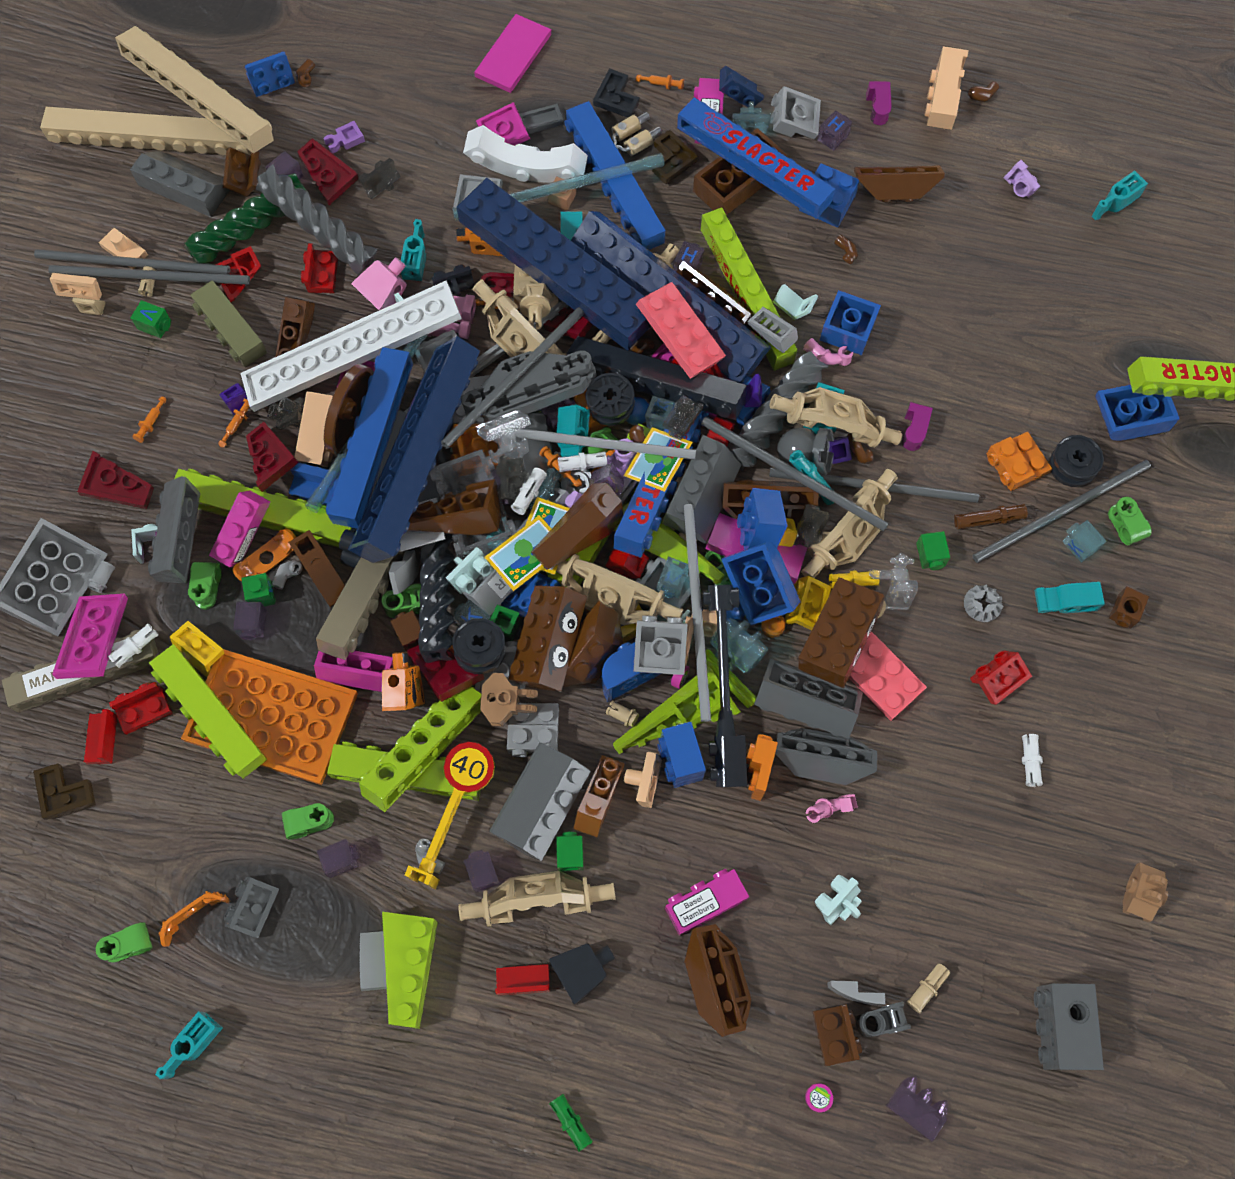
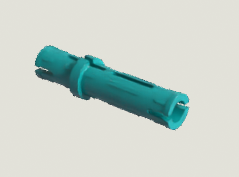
[789,450,834,505]

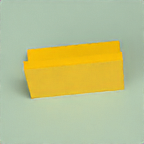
[170,621,224,677]

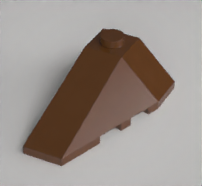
[408,479,501,535]
[531,483,624,570]

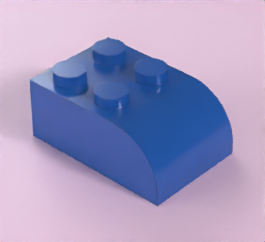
[1095,385,1180,441]
[721,542,801,625]
[602,642,662,702]

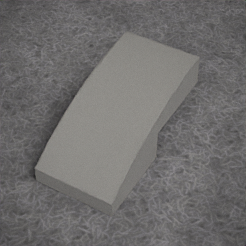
[389,550,420,594]
[360,931,387,991]
[827,981,885,1006]

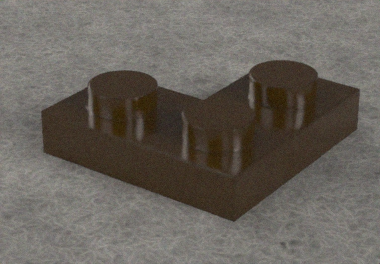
[652,130,698,185]
[33,763,96,820]

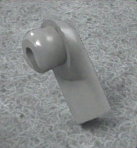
[271,560,303,590]
[415,838,445,874]

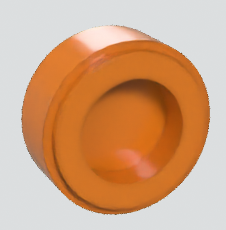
[761,615,786,638]

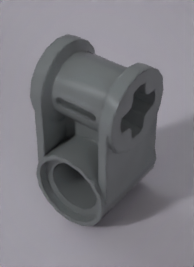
[856,1001,911,1037]

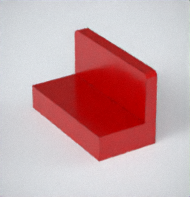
[84,709,117,764]
[495,964,550,996]

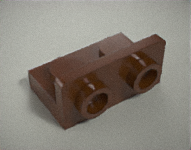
[223,147,261,197]
[812,1004,862,1066]

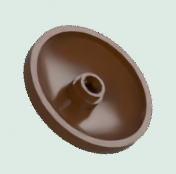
[324,364,374,456]

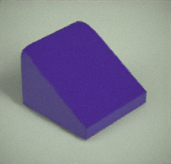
[744,374,763,407]
[219,383,248,415]
[829,436,852,464]

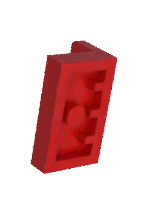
[301,243,338,293]
[970,650,1032,705]
[109,682,173,735]

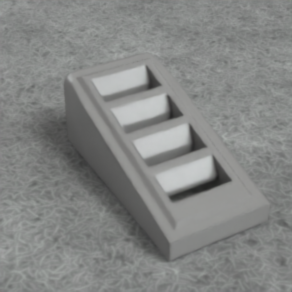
[748,307,798,353]

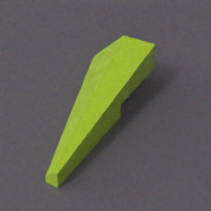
[613,503,725,584]
[613,666,740,754]

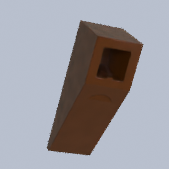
[275,297,315,357]
[289,530,345,608]

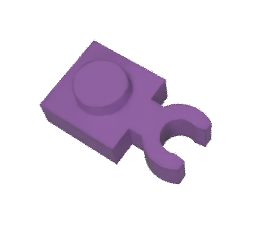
[324,121,365,153]

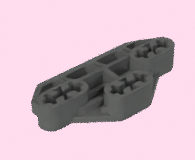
[462,351,597,426]

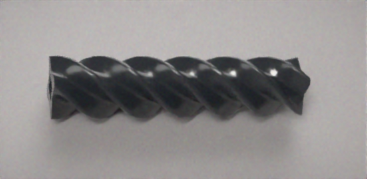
[418,533,455,663]

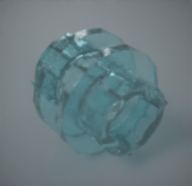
[710,618,768,673]

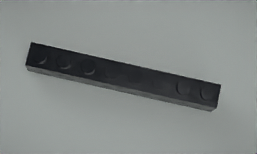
[566,336,747,420]

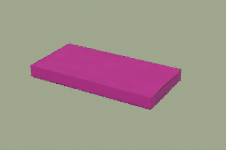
[474,14,552,93]
[705,513,807,584]
[52,594,128,679]

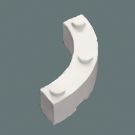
[463,125,588,183]

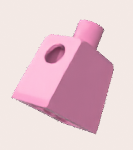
[352,257,407,311]

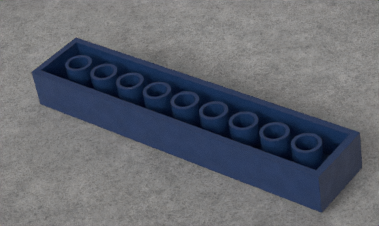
[457,177,651,351]
[571,211,772,383]
[348,336,480,563]

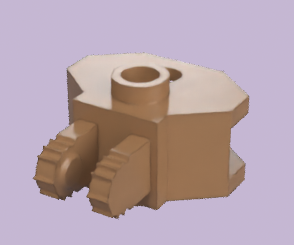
[481,673,538,727]
[1123,863,1168,922]

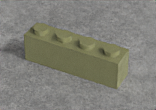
[190,280,267,367]

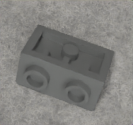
[224,877,279,938]

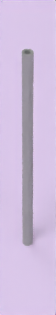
[484,424,696,459]
[684,504,711,722]

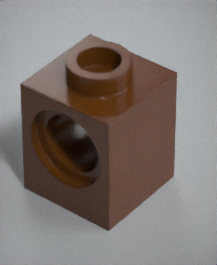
[1109,586,1149,628]
[391,610,420,652]

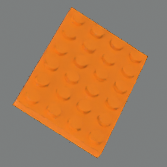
[181,649,358,785]

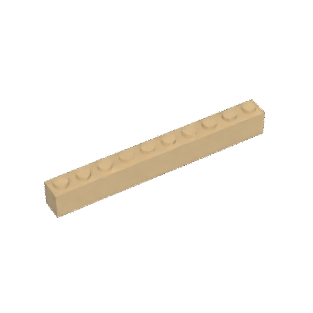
[115,26,274,153]
[40,107,252,155]

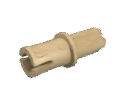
[907,963,950,1014]

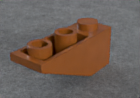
[573,755,625,837]

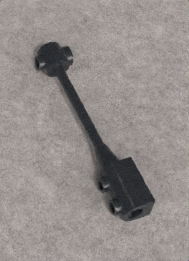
[703,585,747,787]

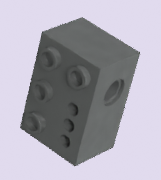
[1034,983,1104,1070]

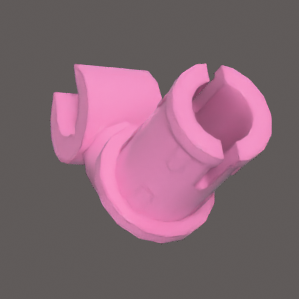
[803,338,853,366]
[806,794,858,823]

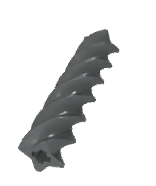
[256,164,378,275]
[727,351,828,472]

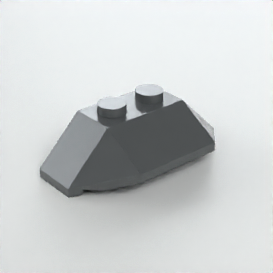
[775,728,877,785]

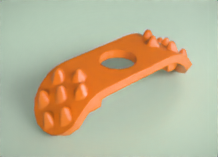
[232,528,296,581]
[158,891,231,947]

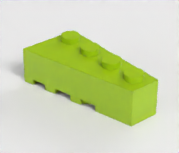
[382,912,438,1029]

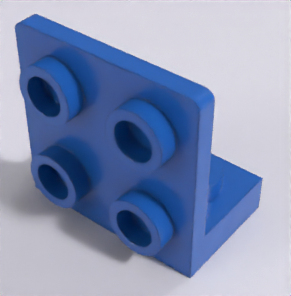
[245,52,295,97]
[501,573,561,618]

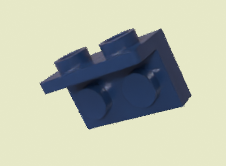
[719,66,764,109]

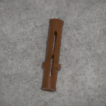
[954,504,1028,530]

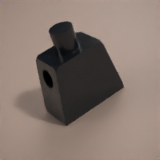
[548,943,615,1005]

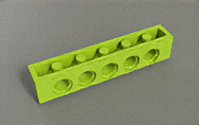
[359,686,482,812]

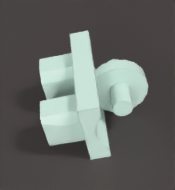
[446,547,493,594]
[815,875,862,925]

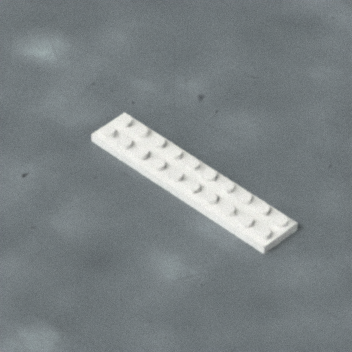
[241,281,462,412]

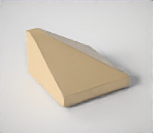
[72,298,106,315]

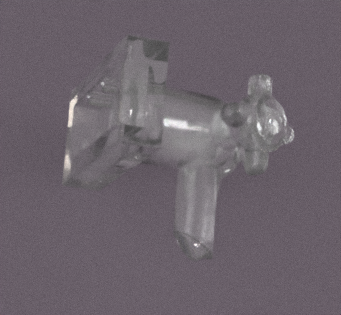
[476,410,531,466]
[869,553,918,610]

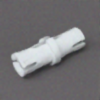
[558,452,607,473]
[511,468,547,515]
[108,623,158,668]
[1022,734,1043,787]

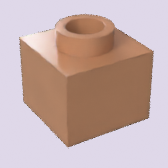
[547,176,576,211]

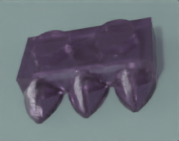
[886,1076,948,1142]

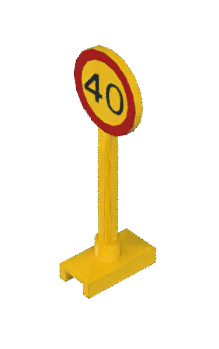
[405,742,495,890]

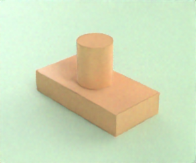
[99,228,148,269]
[50,273,102,300]
[624,752,662,808]

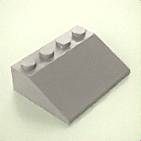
[0,518,107,636]

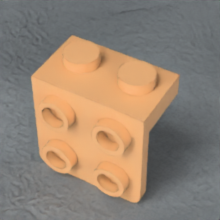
[685,609,717,666]

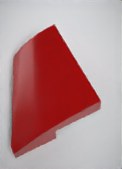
[216,246,261,302]

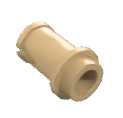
[138,266,157,297]
[606,700,639,727]

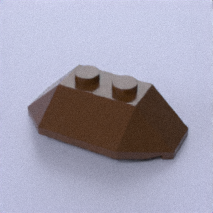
[854,165,945,202]
[676,261,752,325]
[723,480,819,527]
[563,600,624,687]
[684,924,751,1037]

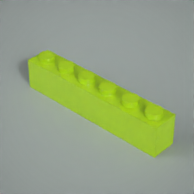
[149,644,267,779]
[327,742,481,801]

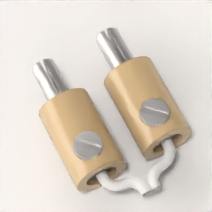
[611,112,662,156]

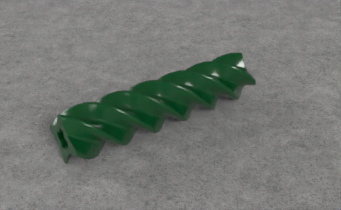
[184,173,308,264]

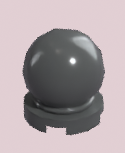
[778,427,834,475]

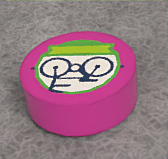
[671,665,690,689]
[805,1084,833,1112]

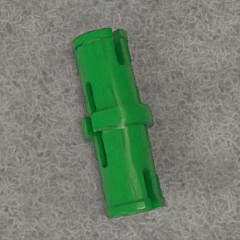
[549,1094,593,1152]

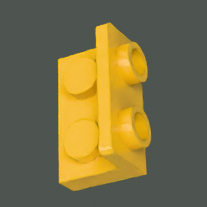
[785,576,832,630]

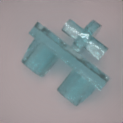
[731,101,771,135]

